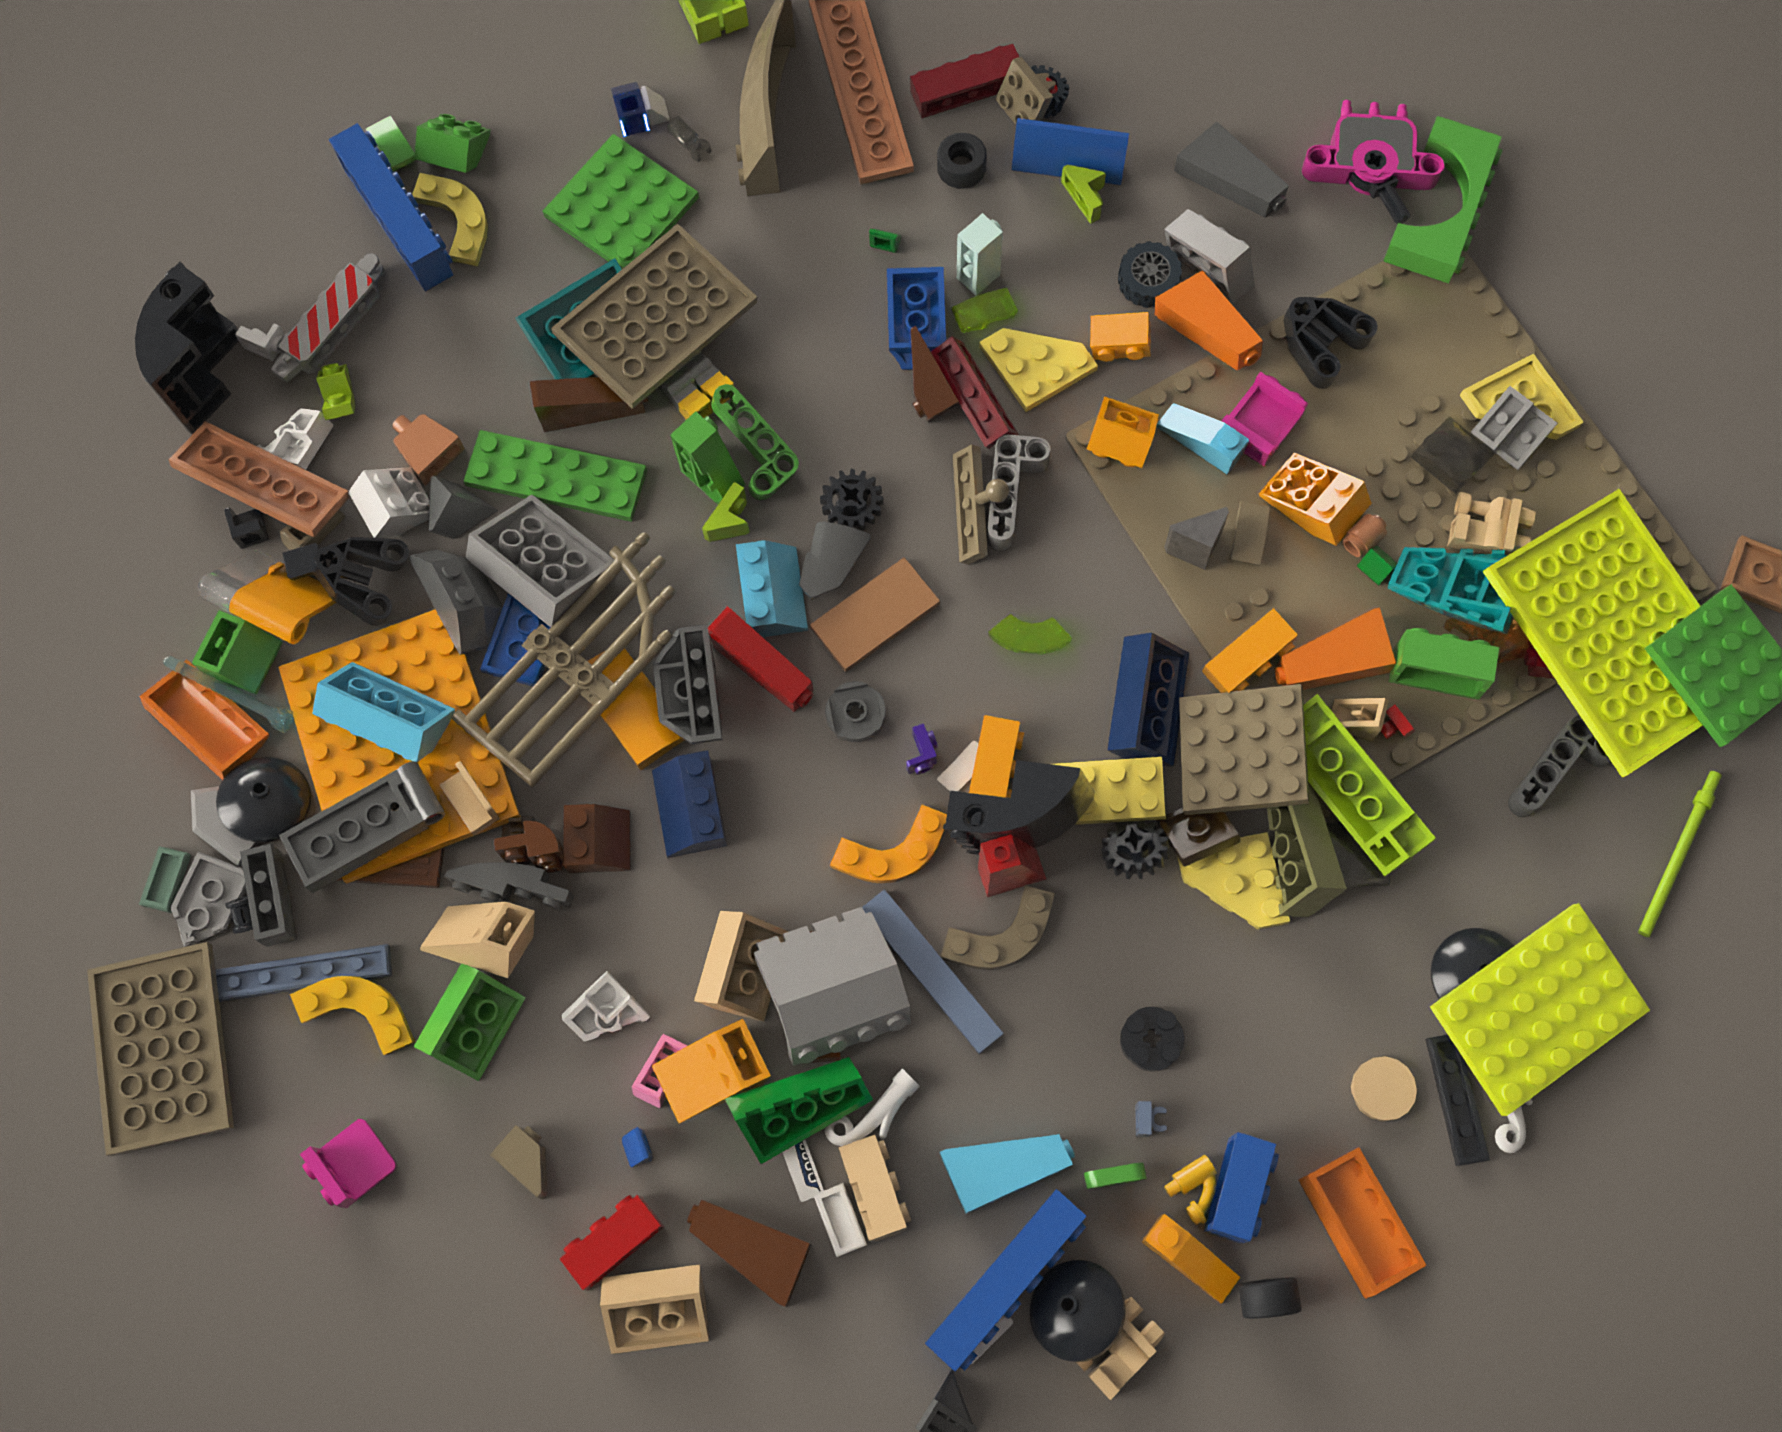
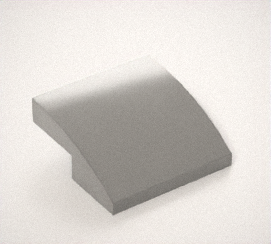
[1471,386,1558,471]

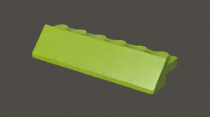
[1304,694,1437,876]

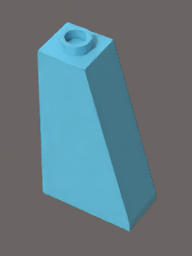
[940,1134,1075,1214]

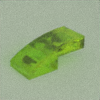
[951,288,1018,333]

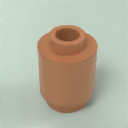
[1342,514,1387,557]

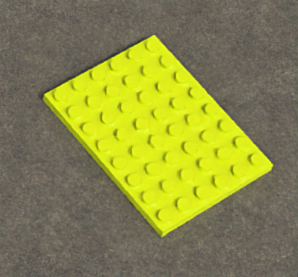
[1483,489,1703,777]

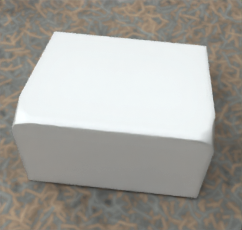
[641,86,670,125]

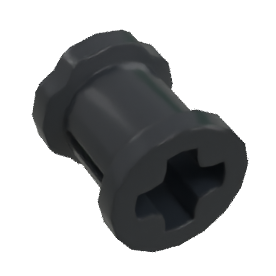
[225,896,253,934]

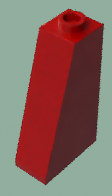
[707,606,814,712]
[978,834,1046,897]

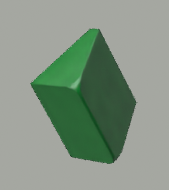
[869,228,901,253]

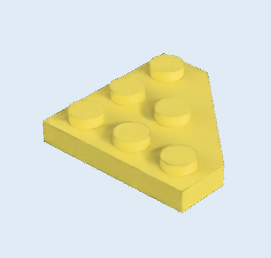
[979,328,1098,412]
[1460,354,1584,440]
[1177,832,1290,929]

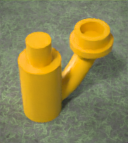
[1164,1155,1217,1225]

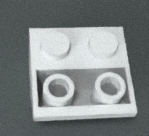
[348,467,430,538]

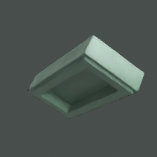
[139,846,191,913]

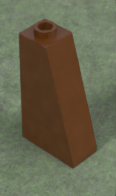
[530,377,649,432]
[687,1200,811,1307]

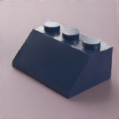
[652,750,727,858]

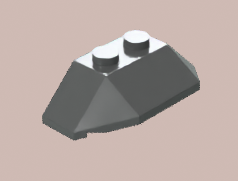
[409,549,503,655]
[653,624,722,744]

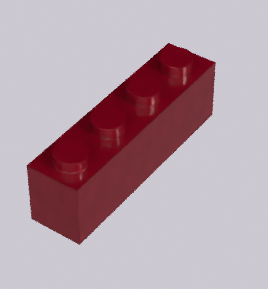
[910,44,1019,119]

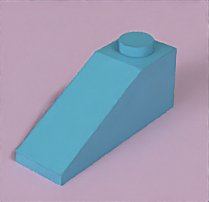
[1156,403,1249,475]

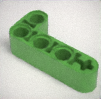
[711,384,799,500]

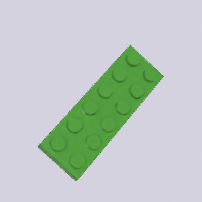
[463,430,647,522]

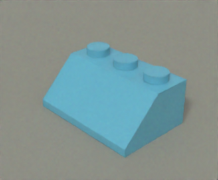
[736,540,808,637]

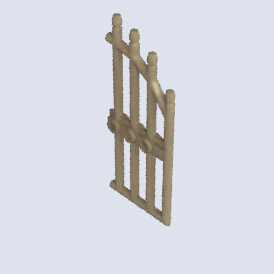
[452,532,676,788]

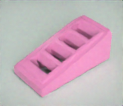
[632,1034,687,1108]

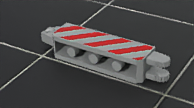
[271,253,385,383]

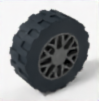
[1118,241,1182,308]

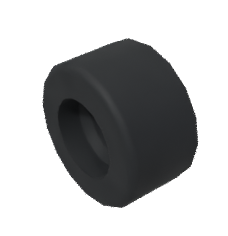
[937,132,987,189]
[1238,1277,1302,1319]

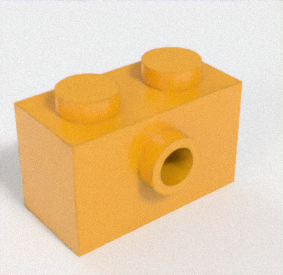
[1090,312,1151,362]

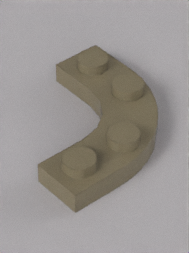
[941,885,1055,970]

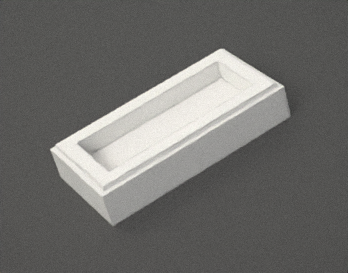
[813,1183,867,1257]

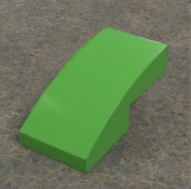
[366,116,415,172]

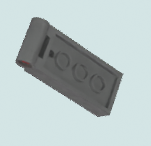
[279,761,445,893]

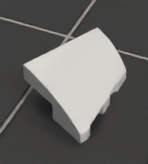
[257,408,334,470]
[562,971,650,1042]

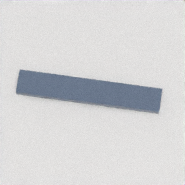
[862,889,1004,1054]
[215,944,392,1002]

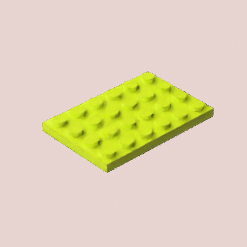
[1430,903,1650,1116]

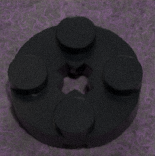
[1120,1007,1184,1072]

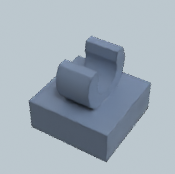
[1135,1101,1167,1137]

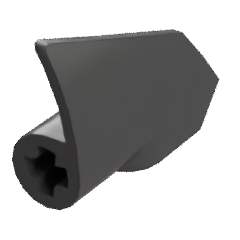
[799,522,871,600]

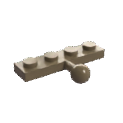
[953,444,1009,565]

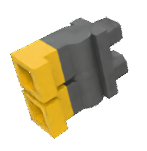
[659,351,734,420]

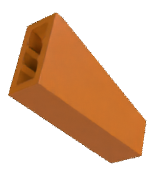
[1155,270,1263,371]
[1275,607,1396,690]

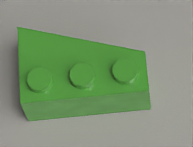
[670,411,746,505]

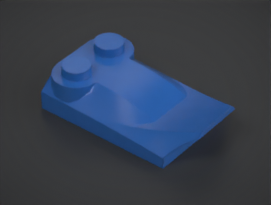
[887,267,946,370]

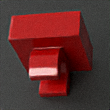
[1381,704,1415,739]

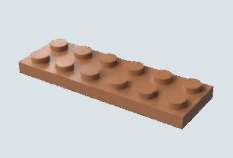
[169,421,349,537]

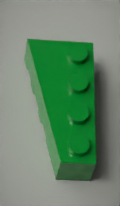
[725,1057,873,1164]

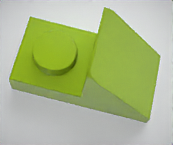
[1061,164,1106,224]
[702,482,750,542]

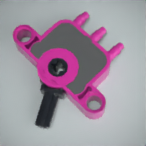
[1302,100,1444,224]

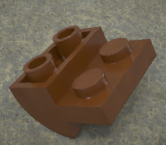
[494,821,563,873]

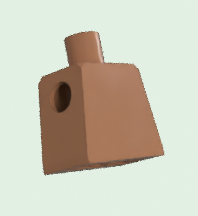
[392,414,465,486]

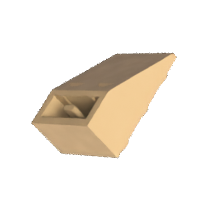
[420,902,535,978]

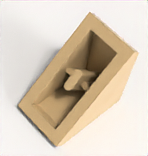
[1331,698,1389,741]

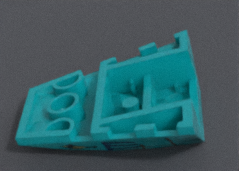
[1388,547,1514,635]

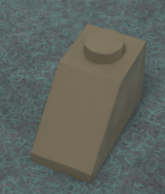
[490,1125,547,1199]

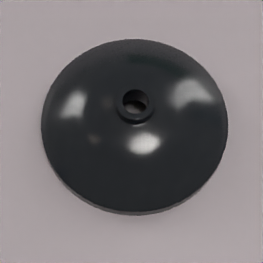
[216,757,311,842]
[1431,928,1514,999]
[1030,1260,1126,1362]

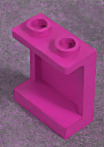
[1221,372,1308,466]

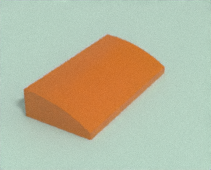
[139,659,269,780]
[1298,1147,1427,1299]

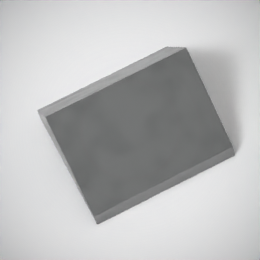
[1164,507,1229,570]

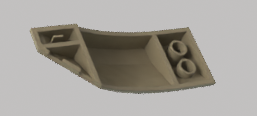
[736,0,796,196]

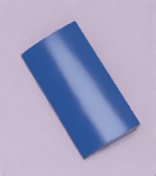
[1012,118,1129,185]

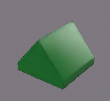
[1357,545,1397,586]

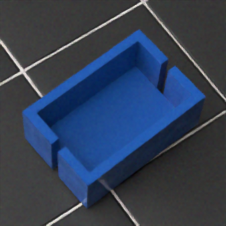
[1203,1132,1279,1244]

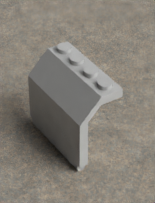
[754,907,911,1066]

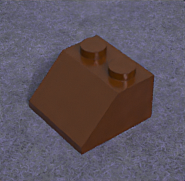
[563,804,631,873]

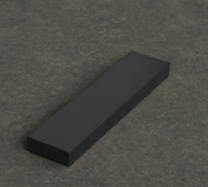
[1425,1035,1490,1166]

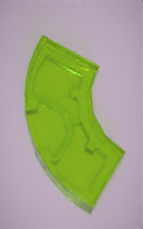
[988,614,1072,655]

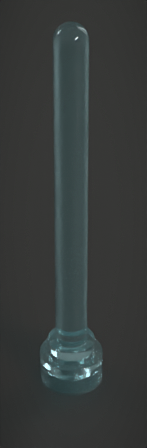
[163,656,294,733]

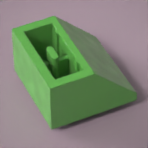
[414,114,491,173]
[192,610,283,695]

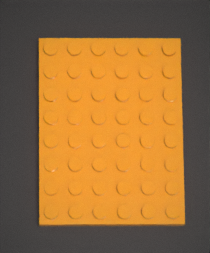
[278,609,521,884]

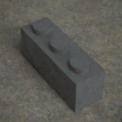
[240,843,297,947]

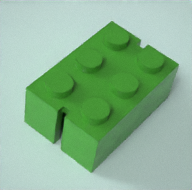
[1388,628,1499,700]

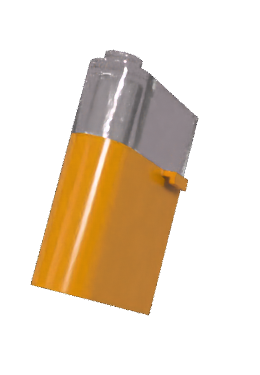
[198,549,337,645]

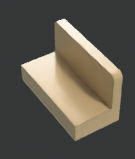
[440,761,500,836]

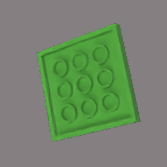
[542,134,699,269]
[1644,584,1782,747]

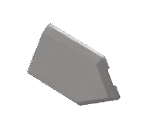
[191,786,260,867]
[170,851,246,947]

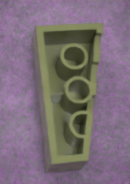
[1267,782,1347,917]

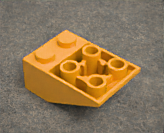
[1259,453,1372,546]
[652,1019,771,1124]

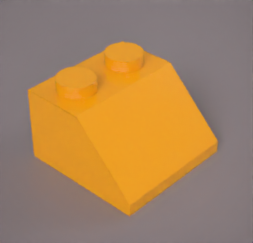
[1086,396,1159,468]

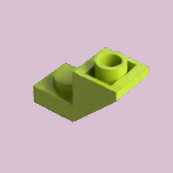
[316,363,356,420]

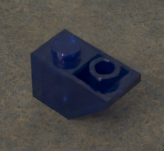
[610,82,650,137]

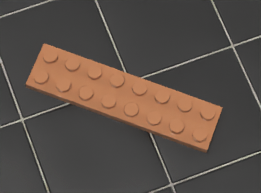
[808,0,914,184]

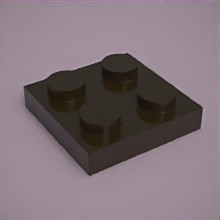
[1157,808,1241,867]

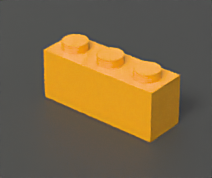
[1202,608,1298,693]
[969,715,1024,798]

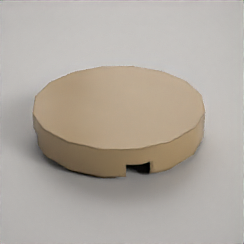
[1351,1056,1417,1122]

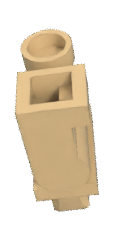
[1447,492,1536,555]
[1076,1297,1165,1400]

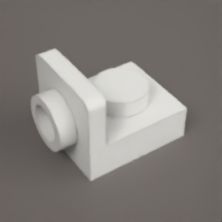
[235,324,285,361]

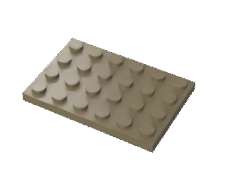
[552,224,757,409]
[87,942,234,1157]

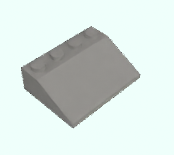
[466,495,614,627]

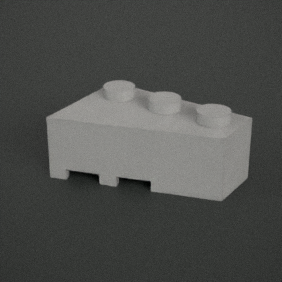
[1164,209,1255,305]

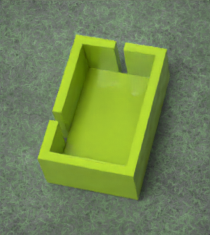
[678,0,749,44]

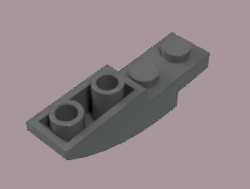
[445,862,574,910]

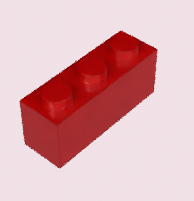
[559,1195,664,1291]

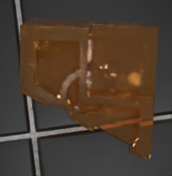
[1443,618,1531,663]

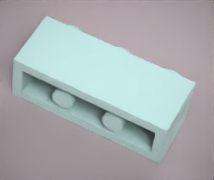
[956,213,1003,296]

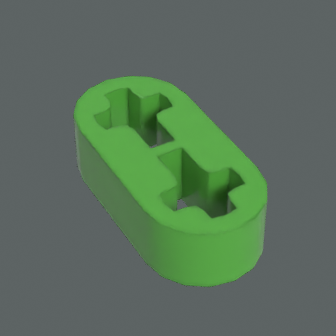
[1084,1163,1147,1189]

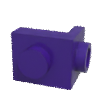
[906,723,938,775]

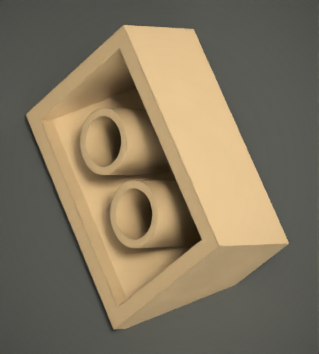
[694,911,789,1021]
[600,1265,709,1354]

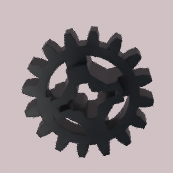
[820,468,884,531]
[1101,820,1169,879]

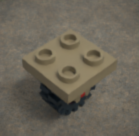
[995,57,1069,125]

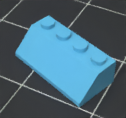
[312,662,455,762]

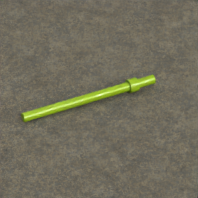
[1638,771,1722,937]

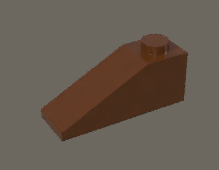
[911,326,959,422]

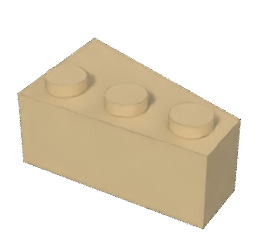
[839,1135,911,1243]

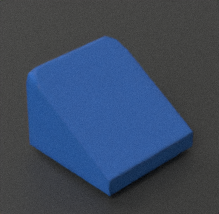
[622,1127,653,1167]

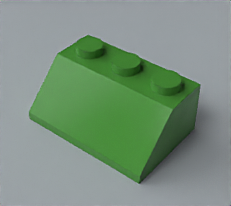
[414,964,526,1081]

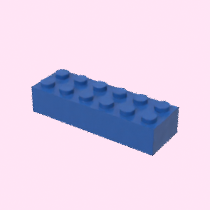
[328,123,453,291]
[925,1189,1087,1372]

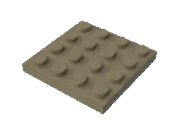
[1179,684,1309,815]

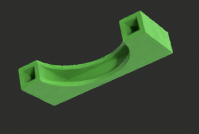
[1383,116,1503,284]

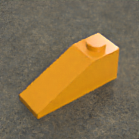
[1141,1214,1240,1304]

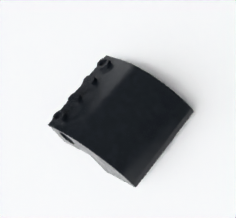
[135,262,239,435]
[943,760,1095,855]

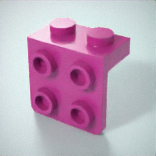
[300,1119,397,1208]

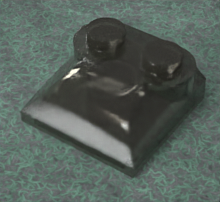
[1411,417,1495,494]

